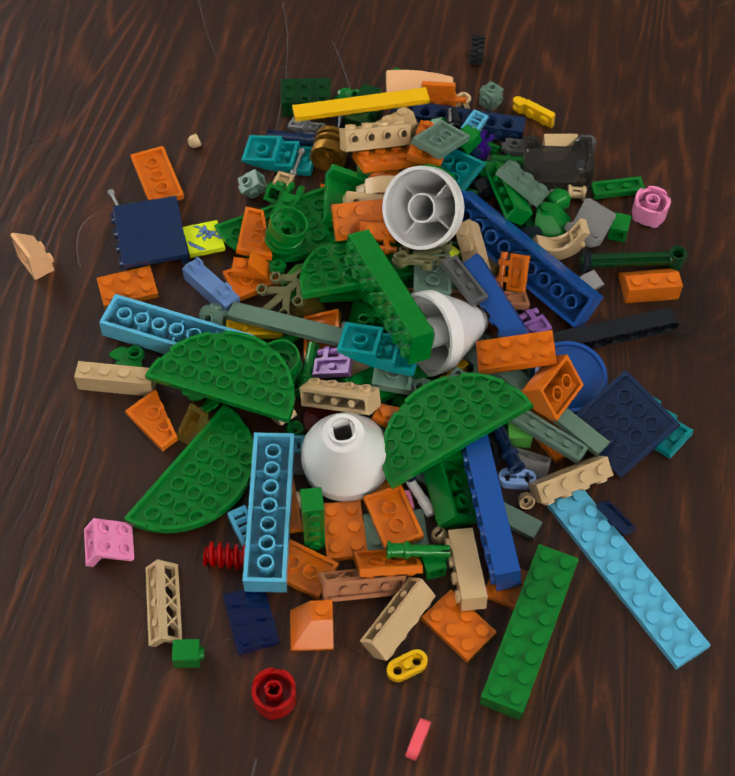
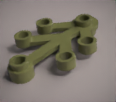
[391,240,452,271]
[256,269,305,315]

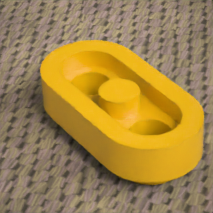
[387,649,428,682]

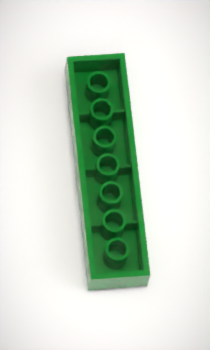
[344,229,434,365]
[479,544,579,721]

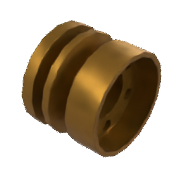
[310,126,347,172]

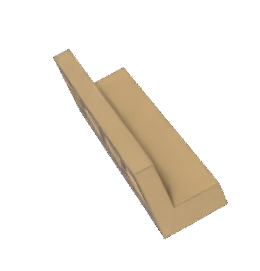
[145,559,182,647]

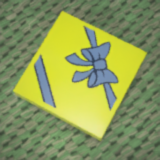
[183,220,225,258]

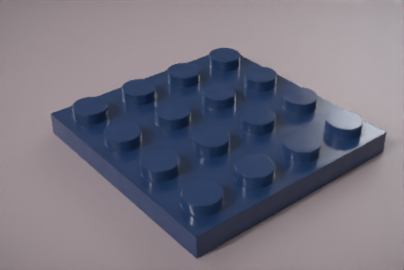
[576,370,680,478]

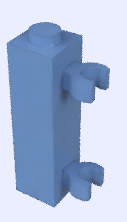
[182,257,240,311]

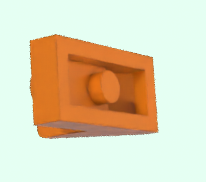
[231,250,270,279]

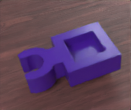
[477,130,495,161]

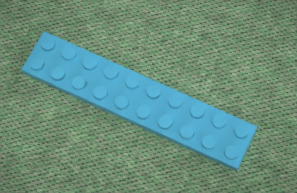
[547,490,711,670]

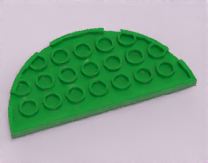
[214,186,335,263]
[299,238,413,299]
[145,331,295,423]
[383,373,534,489]
[124,404,253,533]

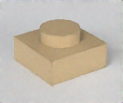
[273,171,295,186]

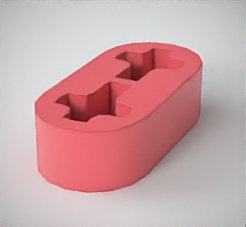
[405,718,431,761]

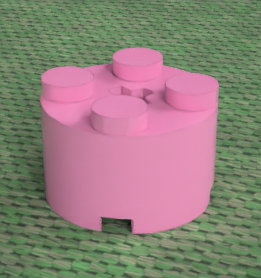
[632,186,671,228]

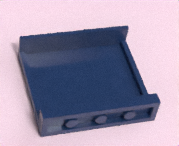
[111,196,189,271]

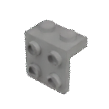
[564,198,616,248]

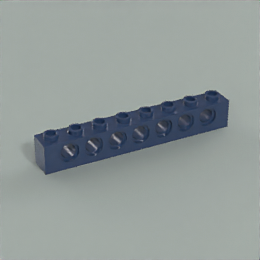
[390,103,526,141]

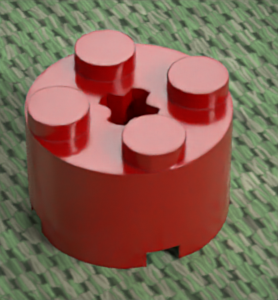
[251,668,297,720]

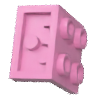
[84,518,134,567]

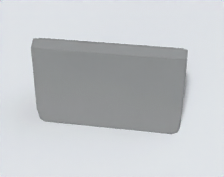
[508,447,552,478]

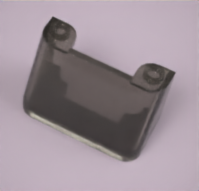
[522,136,595,191]

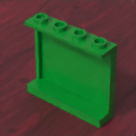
[323,164,369,227]

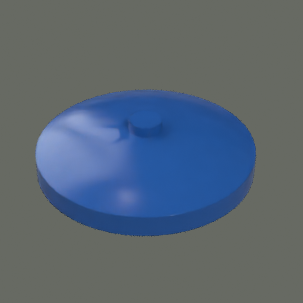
[531,341,608,414]

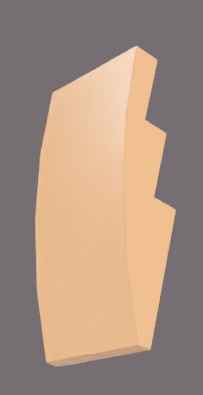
[386,70,453,92]

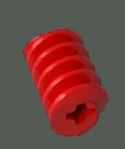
[203,541,245,570]

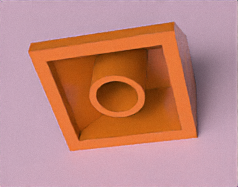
[290,600,334,652]

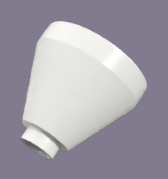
[382,166,464,250]
[411,290,488,377]
[301,412,387,501]

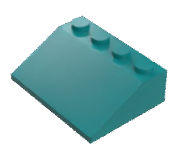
[441,149,486,191]

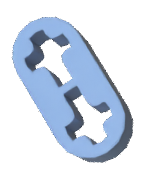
[498,468,536,490]

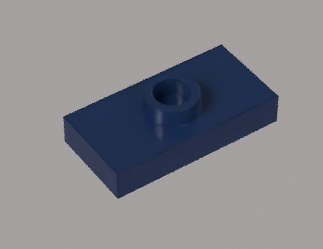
[596,501,636,536]

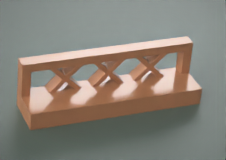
[319,569,406,602]

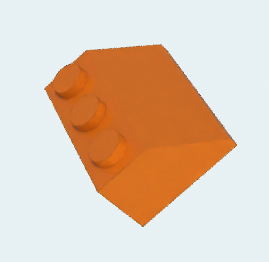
[618,268,683,304]
[521,354,584,421]

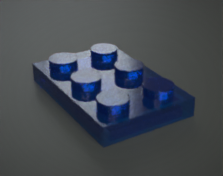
[223,589,280,655]

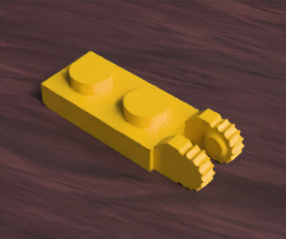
[512,96,555,128]

